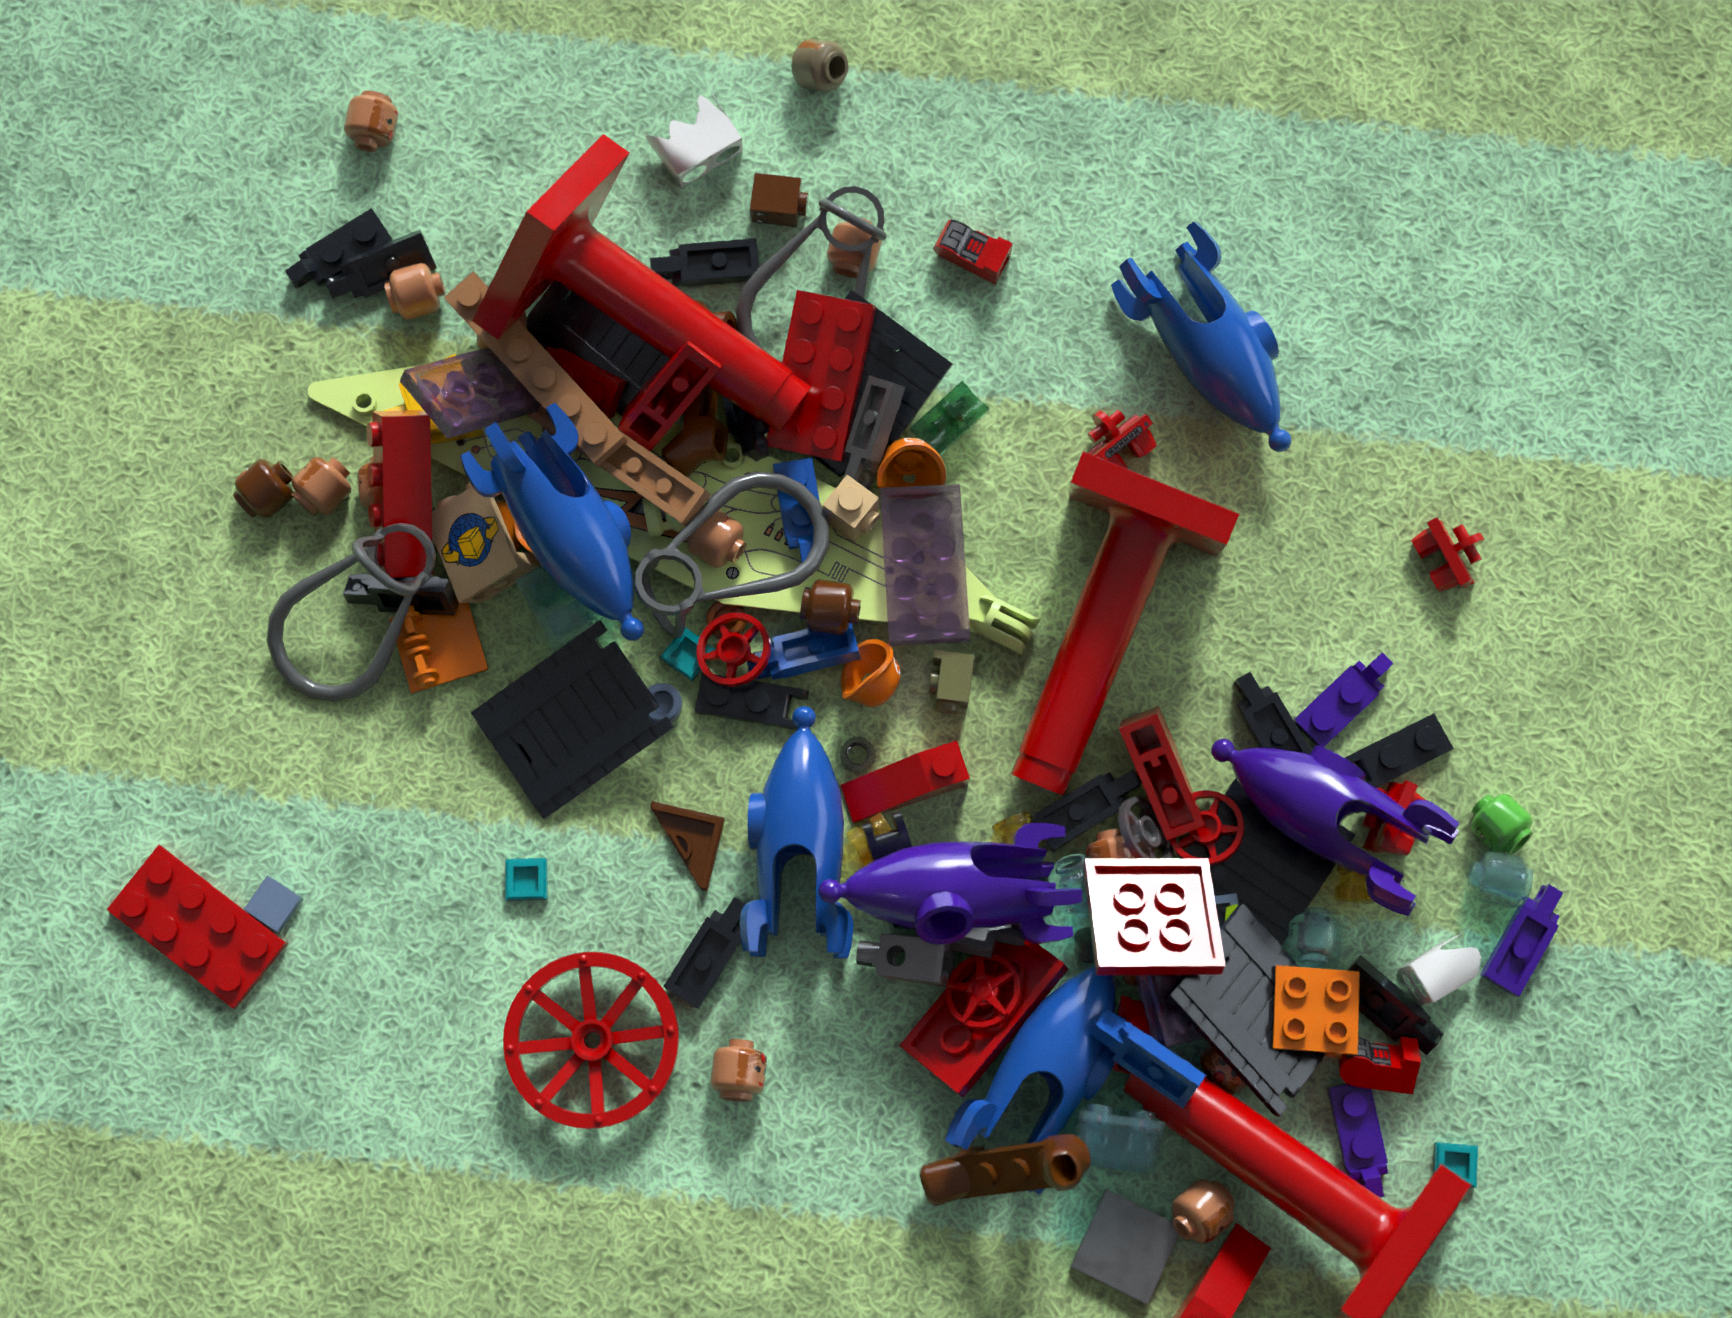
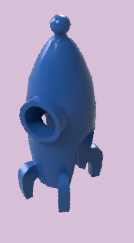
[1111,221,1292,452]
[460,402,644,641]
[740,706,854,959]
[945,966,1116,1195]

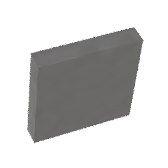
[1070,1189,1179,1305]

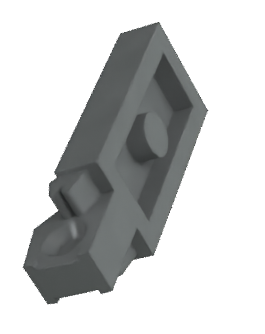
[843,376,905,490]

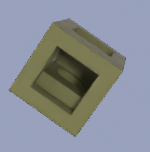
[929,650,975,714]

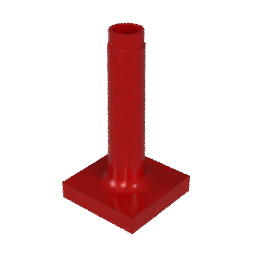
[472,134,812,433]
[1011,451,1239,796]
[1123,1074,1471,1318]

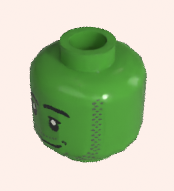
[1471,794,1533,855]

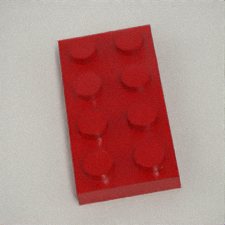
[766,290,876,462]
[106,845,288,1009]
[899,940,1069,1098]

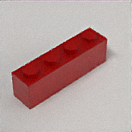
[367,410,433,578]

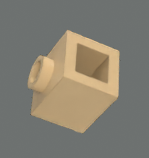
[822,475,880,543]

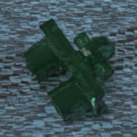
[910,381,990,456]

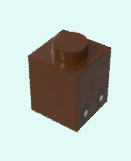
[750,173,809,227]

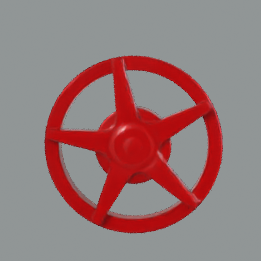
[696,613,771,687]
[1169,790,1245,866]
[945,954,1023,1030]

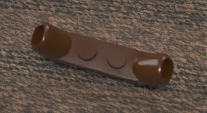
[662,300,737,477]
[919,1134,1091,1207]

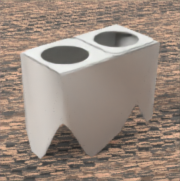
[645,94,743,188]
[1398,933,1481,1006]

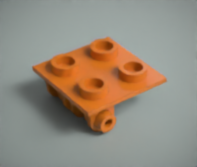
[389,597,489,694]
[1273,965,1360,1058]

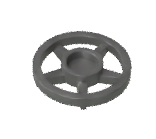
[1118,796,1173,859]

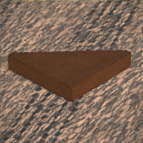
[650,801,725,892]

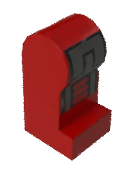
[933,220,1013,285]
[1338,1037,1421,1095]

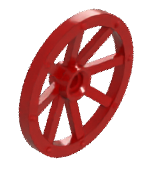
[503,952,679,1129]

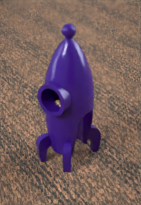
[1211,739,1460,916]
[818,823,1082,945]

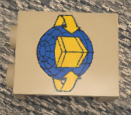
[432,482,542,603]

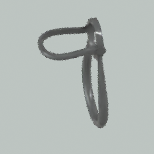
[735,186,887,363]
[634,471,829,639]
[266,523,436,702]

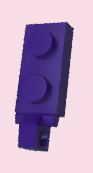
[1294,652,1394,747]
[1480,884,1563,997]
[1327,1084,1388,1198]

